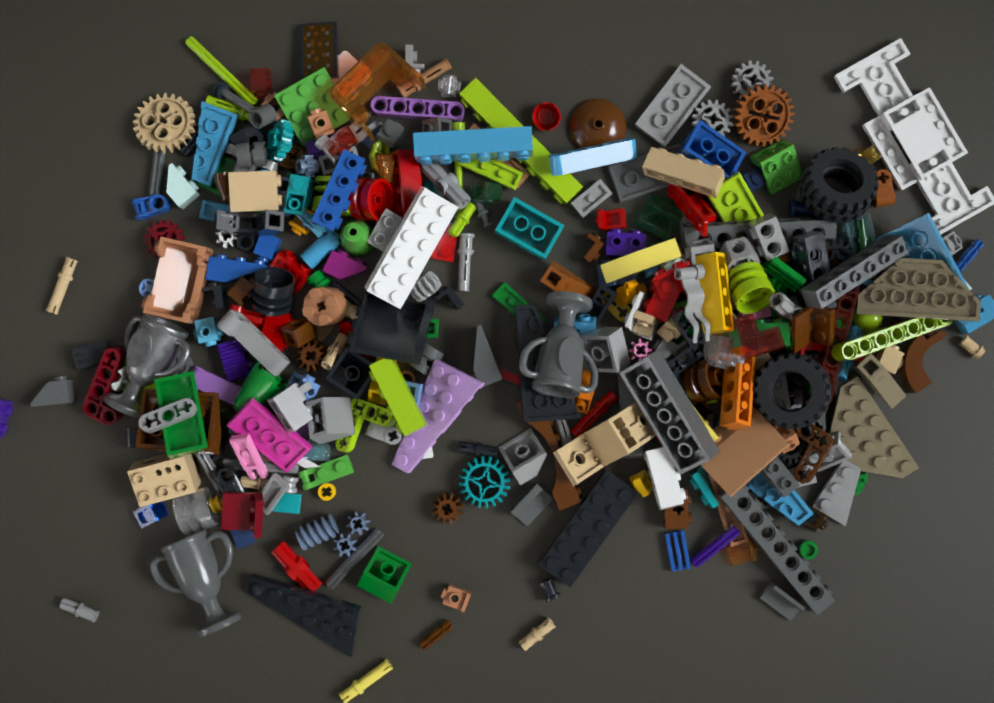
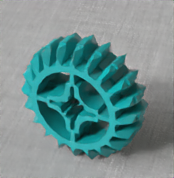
[459,456,511,508]

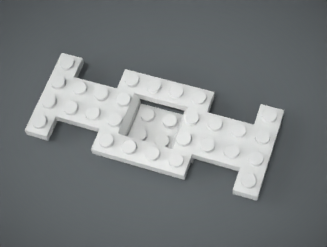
[834,38,994,235]

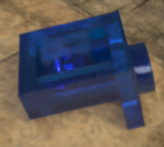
[133,501,169,529]

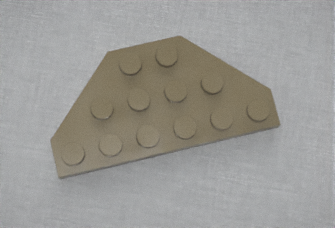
[857,258,981,322]
[828,375,919,478]

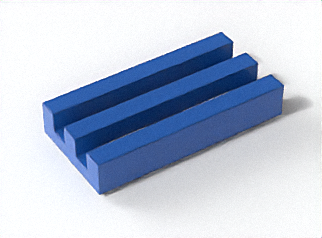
[664,530,691,572]

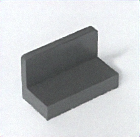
[510,483,553,526]
[759,582,805,621]

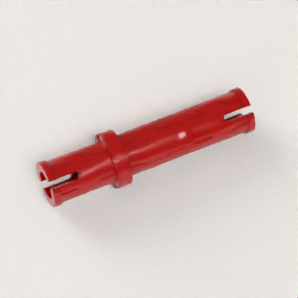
[570,390,619,437]

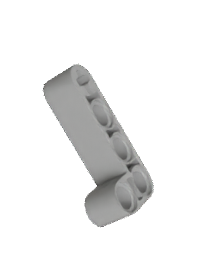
[217,309,290,376]

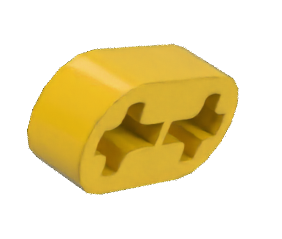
[601,292,631,322]

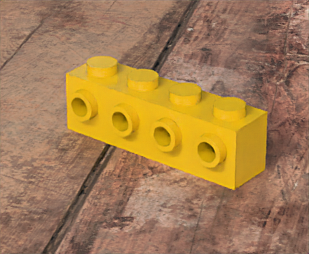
[695,252,734,335]

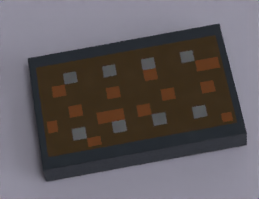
[299,21,339,79]

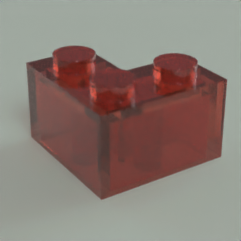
[734,313,786,359]

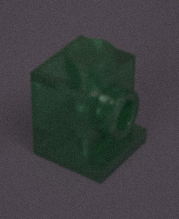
[472,181,502,204]

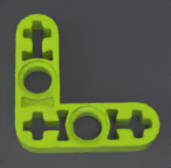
[335,398,396,453]

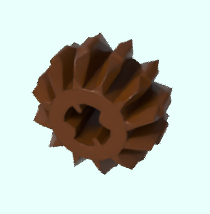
[296,340,327,372]
[431,492,464,525]

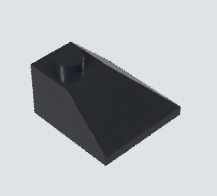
[325,346,373,400]

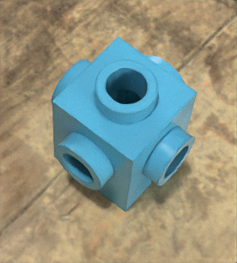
[194,317,223,347]

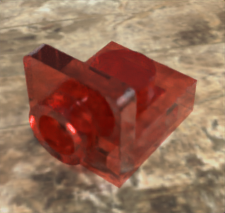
[328,126,358,157]

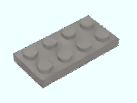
[635,64,711,148]

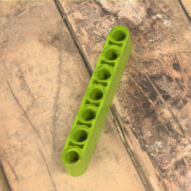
[831,318,953,361]

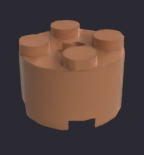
[302,287,348,326]

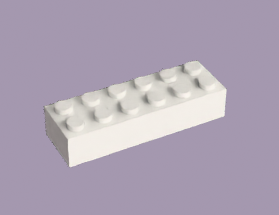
[364,186,458,309]

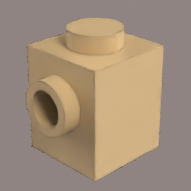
[876,345,904,375]

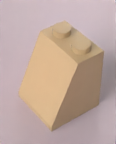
[228,171,283,212]

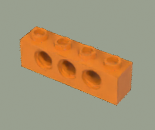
[720,346,756,430]

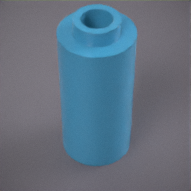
[300,231,341,269]

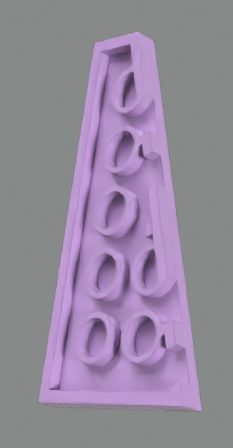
[392,359,485,473]

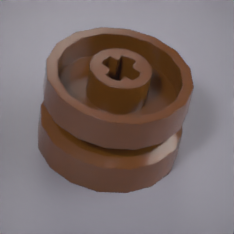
[683,357,724,404]

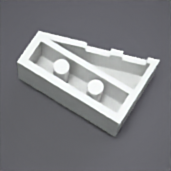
[643,447,686,510]

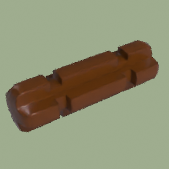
[419,620,453,650]

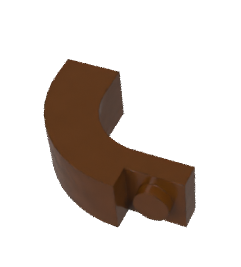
[900,329,947,393]

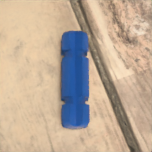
[955,239,984,272]

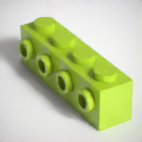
[369,358,428,436]

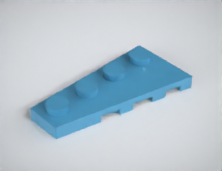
[192,101,238,187]
[746,472,814,526]

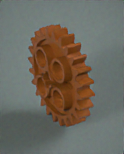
[732,83,795,147]

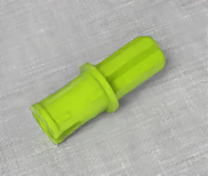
[448,202,476,237]

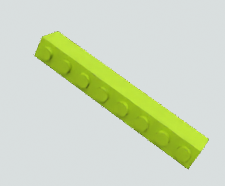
[459,78,583,206]

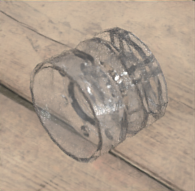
[172,487,219,536]

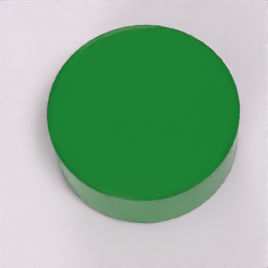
[797,540,818,560]

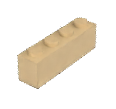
[642,147,725,198]

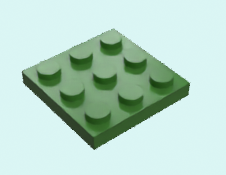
[274,67,353,146]

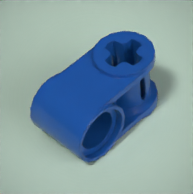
[131,194,171,220]

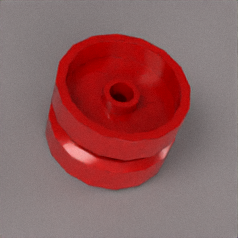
[348,178,395,221]

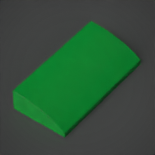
[154,371,208,459]

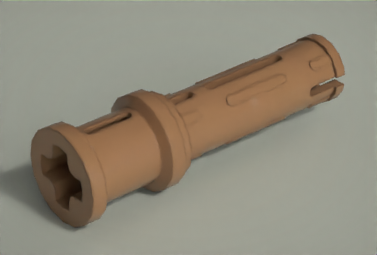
[396,58,452,98]

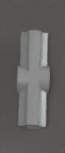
[421,162,471,210]
[769,292,803,325]

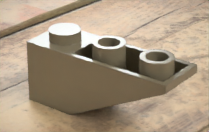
[851,353,906,409]

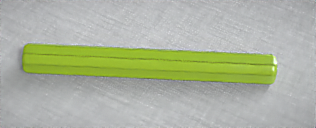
[185,36,258,106]

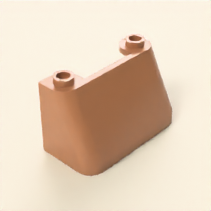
[142,236,213,324]

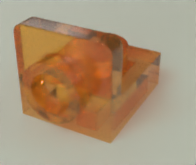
[726,541,758,566]

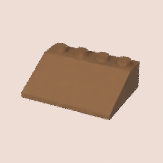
[701,406,790,497]

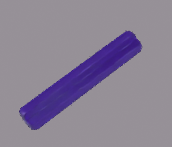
[691,525,740,567]

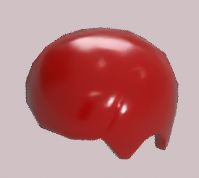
[532,102,561,131]

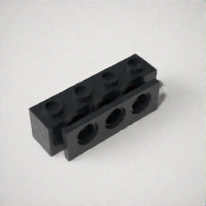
[788,231,837,309]

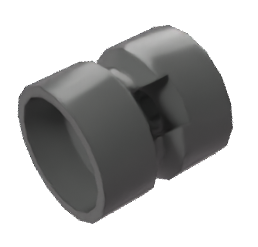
[236,141,268,169]
[409,344,444,376]

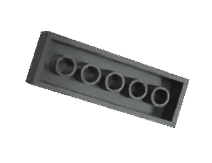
[619,349,720,474]

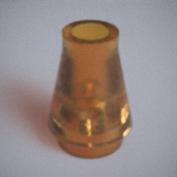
[375,154,395,182]

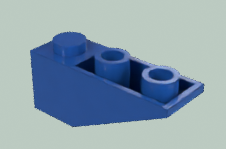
[206,254,269,284]

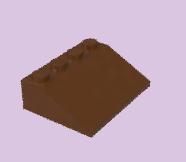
[135,389,221,455]

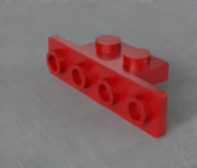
[668,184,716,237]

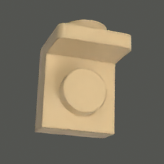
[633,310,657,338]

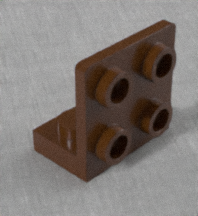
[790,306,835,353]

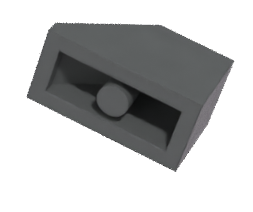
[30,376,76,407]

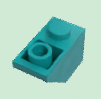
[284,174,314,216]

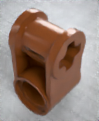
[872,169,896,208]

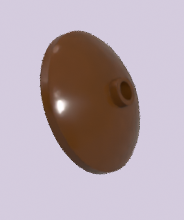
[569,99,626,149]

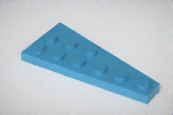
[876,213,983,326]

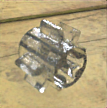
[438,75,461,98]

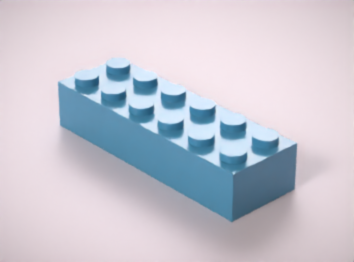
[413,126,533,166]

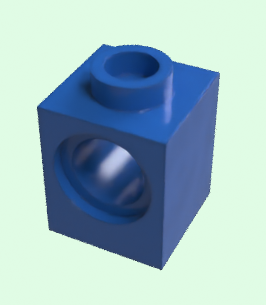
[253,235,282,263]

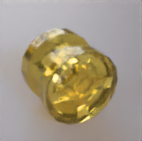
[859,145,882,164]

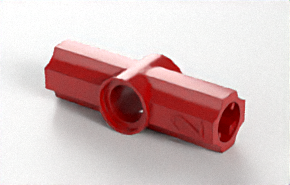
[271,541,323,591]

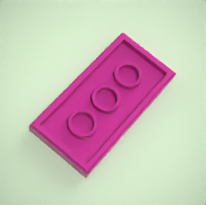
[226,397,312,473]

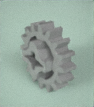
[731,60,774,103]
[691,100,733,137]

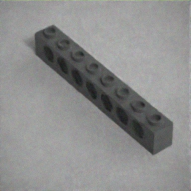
[680,216,837,252]
[717,485,835,616]

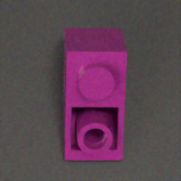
[322,249,369,281]

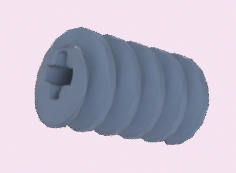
[295,513,339,551]

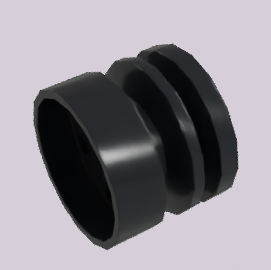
[251,267,295,316]

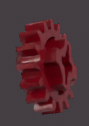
[143,220,186,260]

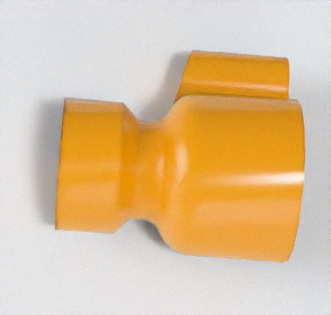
[616,279,647,306]

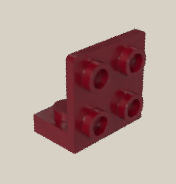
[221,492,264,538]

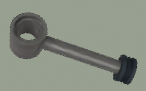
[213,82,277,129]

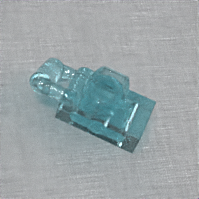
[304,439,331,461]

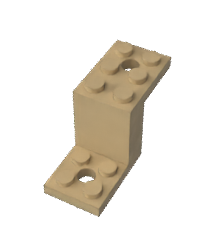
[553,402,657,486]

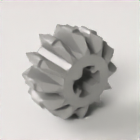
[410,271,441,302]

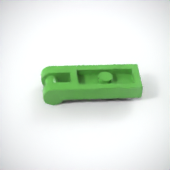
[297,454,354,491]

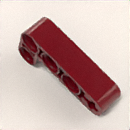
[82,345,127,425]

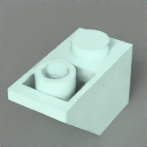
[166,163,200,210]

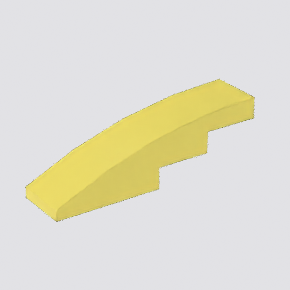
[600,238,681,283]

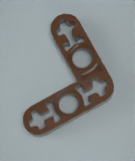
[793,424,834,483]

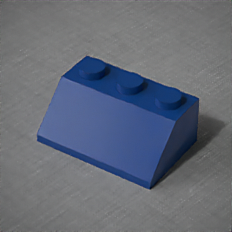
[677,120,746,180]

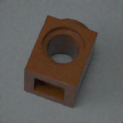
[281,318,315,348]

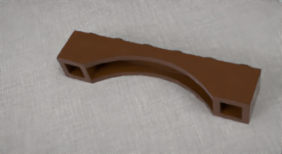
[516,401,582,511]

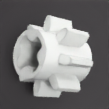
[215,231,238,248]

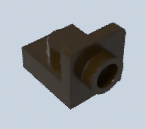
[803,503,829,533]

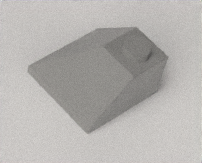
[498,428,547,485]

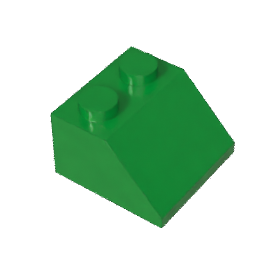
[357,546,412,604]

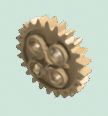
[133,93,197,154]

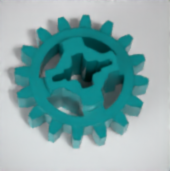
[266,119,294,162]

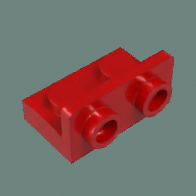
[430,223,458,263]
[269,249,315,294]
[651,260,690,301]

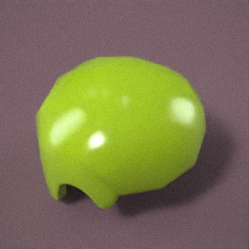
[852,308,883,333]

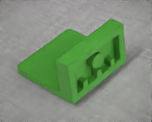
[750,139,803,194]

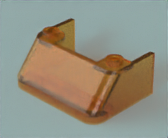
[330,42,427,142]

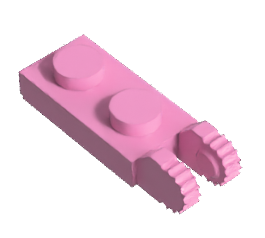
[230,434,268,480]

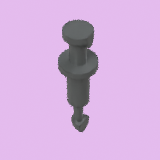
[468,187,493,228]

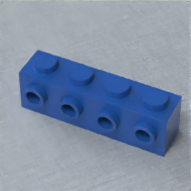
[311,149,367,233]

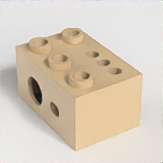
[127,453,201,507]

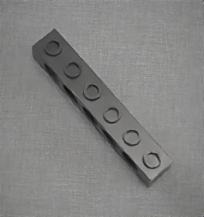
[800,235,908,309]

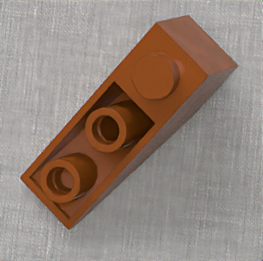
[540,260,601,299]

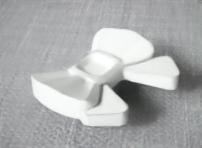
[111,367,129,392]

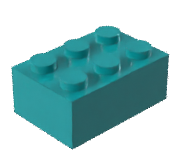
[495,197,565,261]

